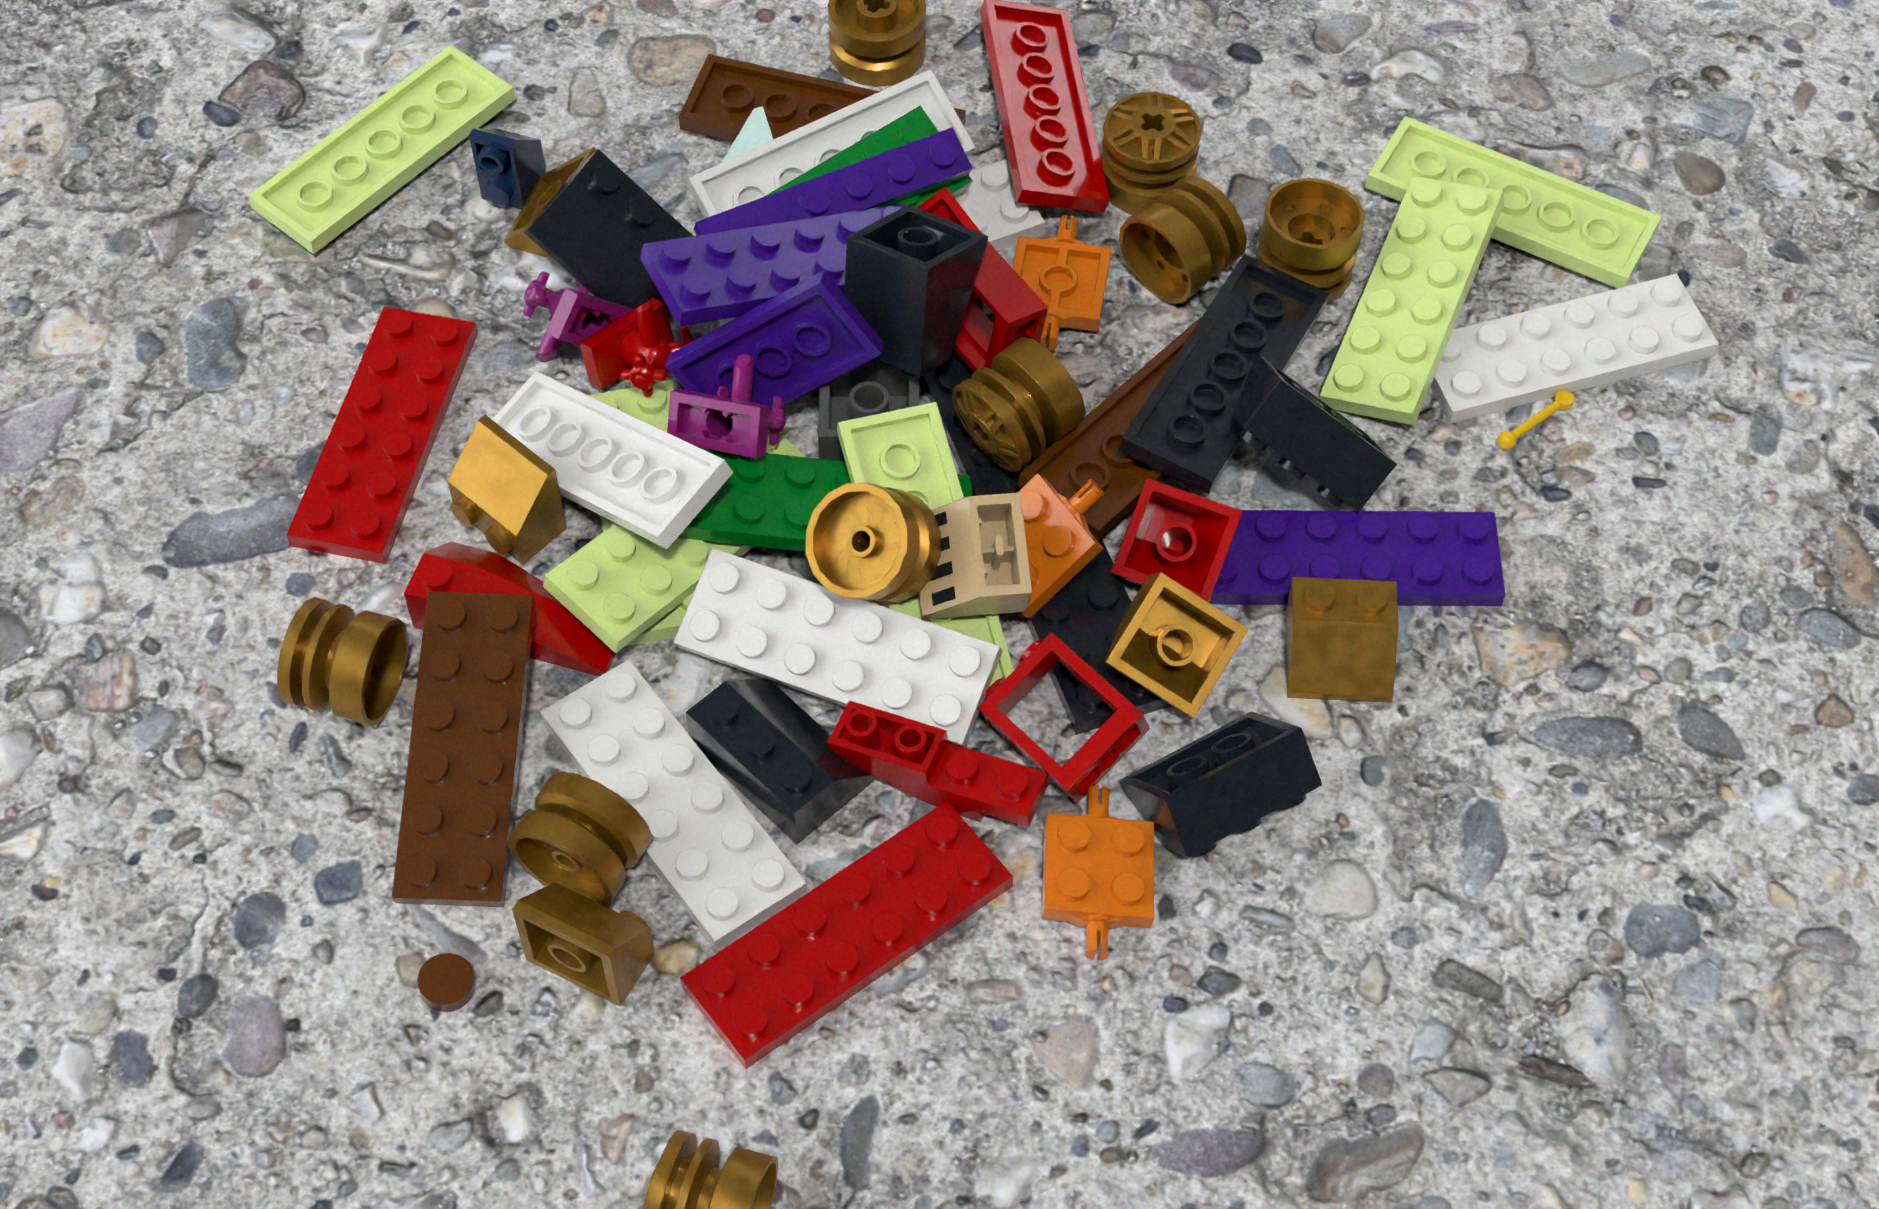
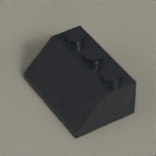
[523,149,693,309]
[1233,355,1397,512]
[686,678,875,845]
[1119,711,1322,857]

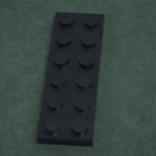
[1119,254,1330,494]

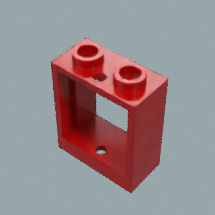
[954,242,1049,372]
[978,632,1150,805]

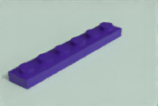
[693,127,973,236]

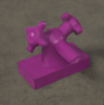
[523,271,634,362]
[667,354,786,458]

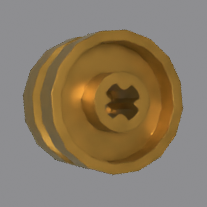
[828,0,926,87]
[806,483,941,603]
[507,772,652,906]

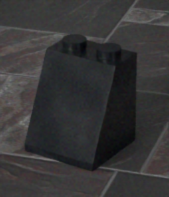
[844,205,988,377]

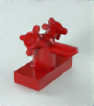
[579,298,696,397]

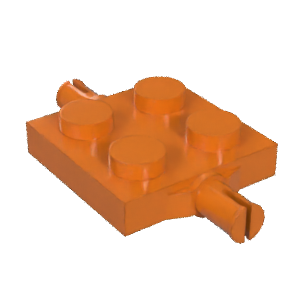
[1012,215,1112,350]
[1018,473,1105,619]
[1042,785,1154,960]

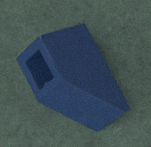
[469,129,546,210]

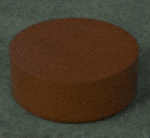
[417,953,476,1012]

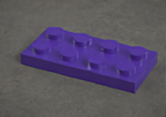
[665,271,884,410]

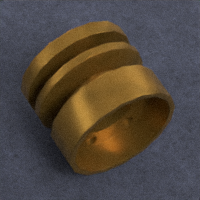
[1101,91,1202,215]
[1119,176,1247,304]
[1255,178,1365,303]
[952,337,1086,472]
[277,597,408,726]
[644,1130,778,1209]

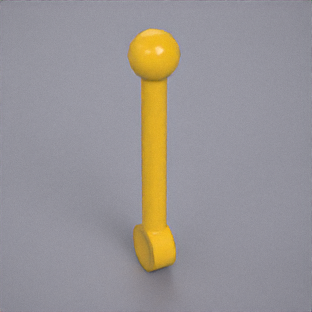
[1497,390,1574,450]

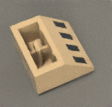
[919,493,1032,619]

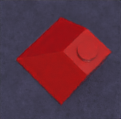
[1111,478,1244,603]

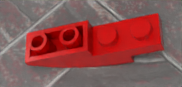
[827,700,1049,827]

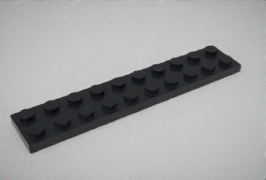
[919,313,1172,735]

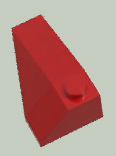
[404,542,616,676]

